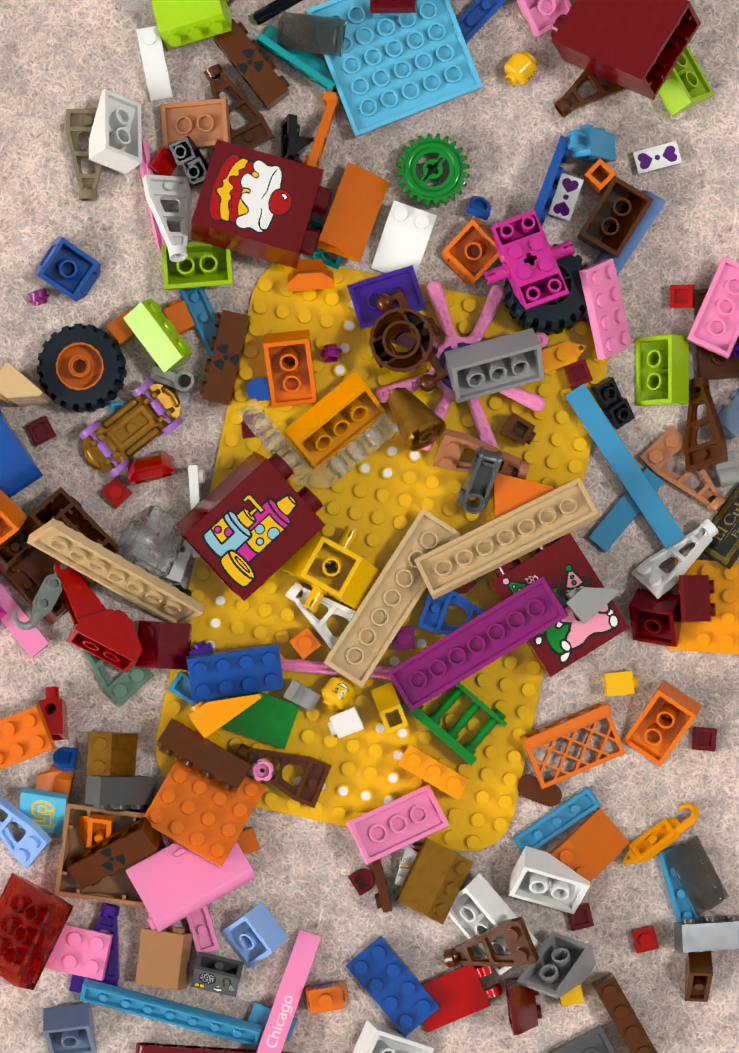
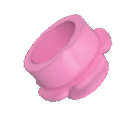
[251,759,274,781]

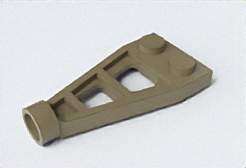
[66,109,103,202]

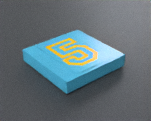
[19,787,68,835]

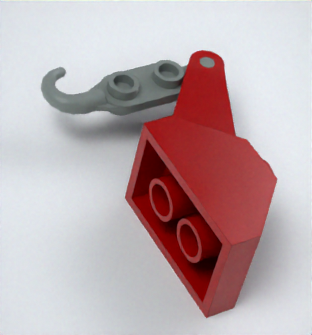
[12,560,143,673]

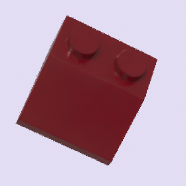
[679,575,716,623]
[629,588,682,647]
[136,620,192,670]

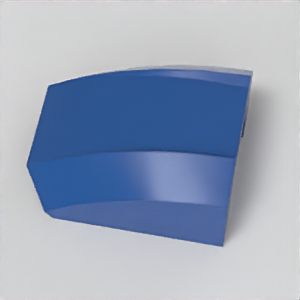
[34,236,101,301]

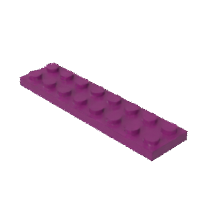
[387,576,569,712]

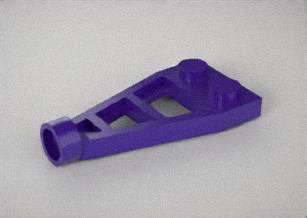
[69,903,120,993]

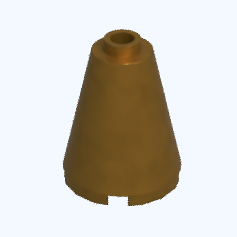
[387,387,446,452]

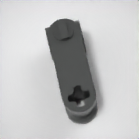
[457,446,502,514]

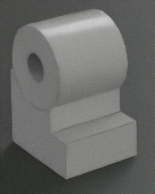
[714,450,739,487]
[283,679,321,712]

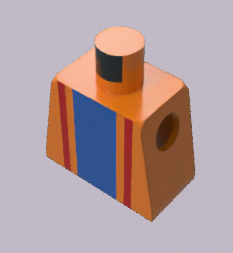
[304,980,350,1014]

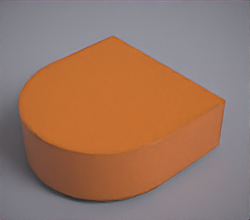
[237,827,261,854]

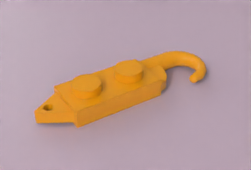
[541,340,587,374]
[623,803,699,865]

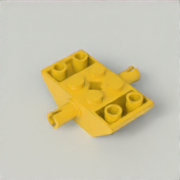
[280,526,381,613]

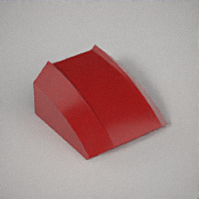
[128,450,177,486]

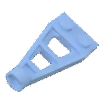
[0,796,52,869]

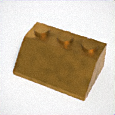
[87,731,138,775]
[395,838,473,925]

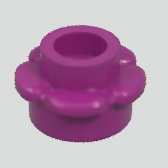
[28,288,50,306]
[320,344,342,362]

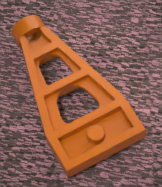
[303,91,341,168]

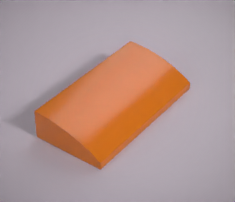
[317,162,389,263]

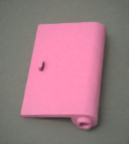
[125,841,256,932]

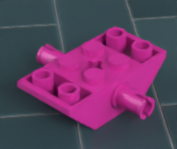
[484,210,575,310]

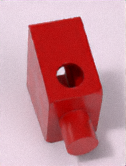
[39,687,69,741]

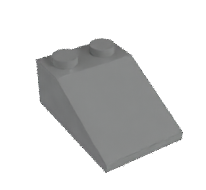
[517,931,596,999]

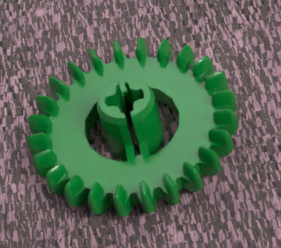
[395,133,470,208]

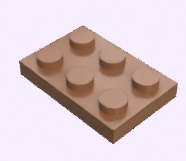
[160,98,231,150]

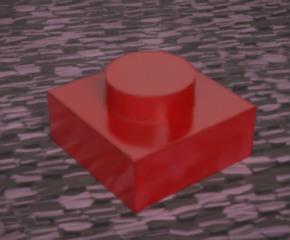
[148,147,177,176]
[670,285,694,308]
[100,476,133,509]
[631,925,659,954]

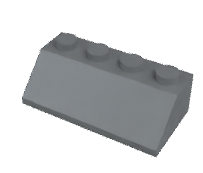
[444,328,545,403]

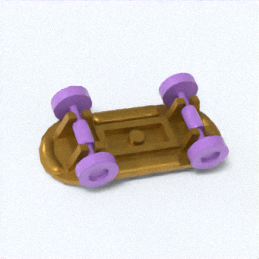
[79,378,184,477]

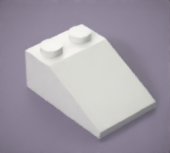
[89,89,142,174]
[371,201,437,276]
[509,846,590,914]
[352,1020,435,1053]

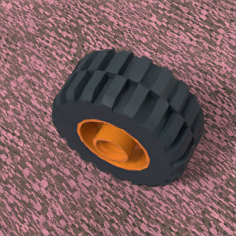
[37,323,127,413]

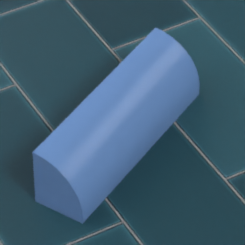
[592,190,666,276]

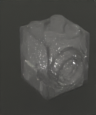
[116,505,185,579]

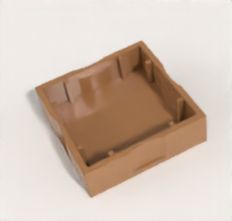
[54,802,155,907]

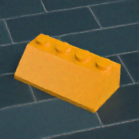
[284,372,387,471]

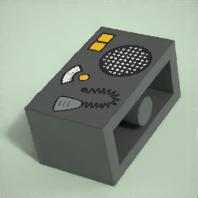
[191,951,244,997]

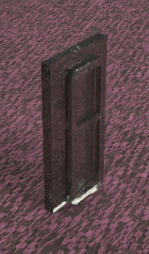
[276,11,347,57]
[666,836,729,915]

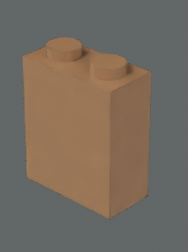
[135,926,193,991]

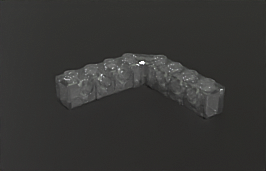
[237,399,399,490]

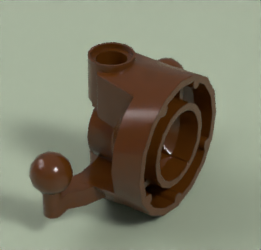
[369,289,448,392]

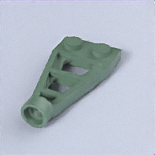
[69,625,154,707]

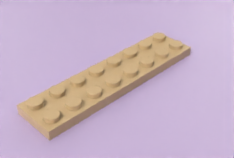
[414,477,600,600]
[323,508,461,688]
[27,518,206,624]

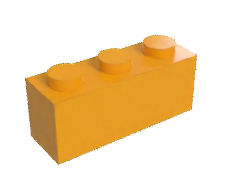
[398,744,469,800]

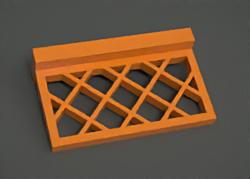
[520,701,625,789]

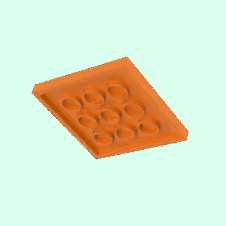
[144,758,267,868]

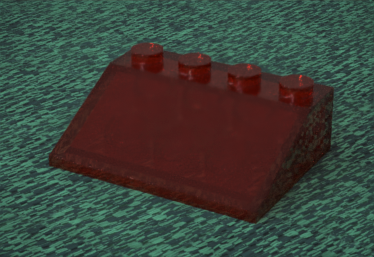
[0,873,74,990]

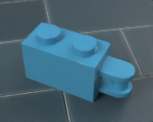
[567,125,616,164]

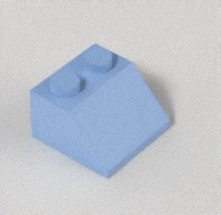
[221,902,289,968]

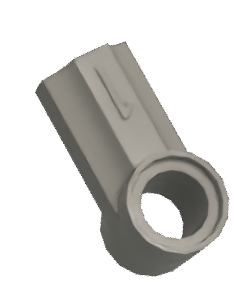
[150,363,197,393]

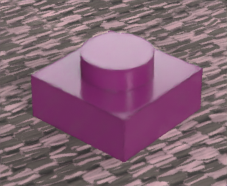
[392,626,415,650]

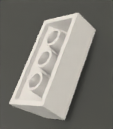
[448,873,539,975]

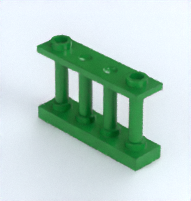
[401,682,507,766]

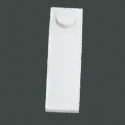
[136,26,173,102]
[327,705,364,738]

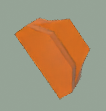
[288,258,334,292]
[35,765,75,803]
[78,814,114,848]

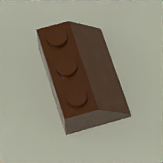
[577,176,654,258]

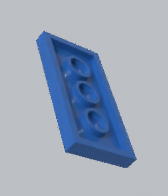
[534,135,570,226]
[186,642,284,702]
[346,935,441,1037]

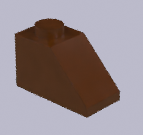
[685,951,713,1002]

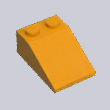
[189,693,264,739]

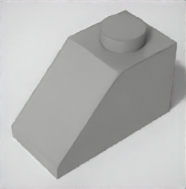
[565,587,620,624]

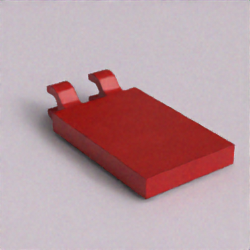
[422,965,503,1033]

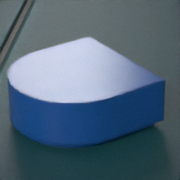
[466,196,491,221]
[246,377,270,401]
[53,747,78,772]

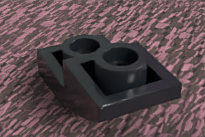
[169,136,208,186]
[591,377,635,429]

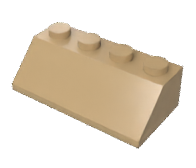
[0,362,54,407]

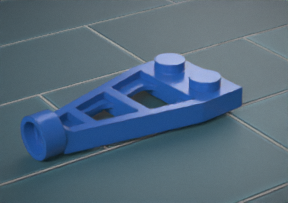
[417,590,485,635]

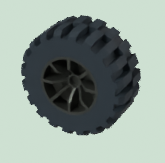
[504,244,588,335]

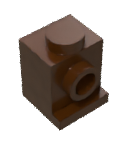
[499,412,536,447]

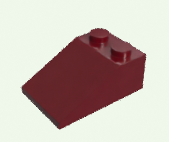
[505,977,542,1036]

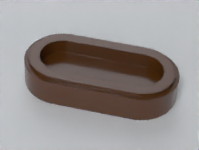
[517,775,562,807]

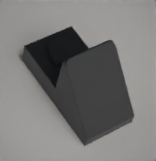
[281,114,314,160]

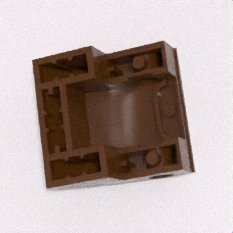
[0,487,125,626]

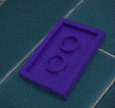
[347,265,426,330]

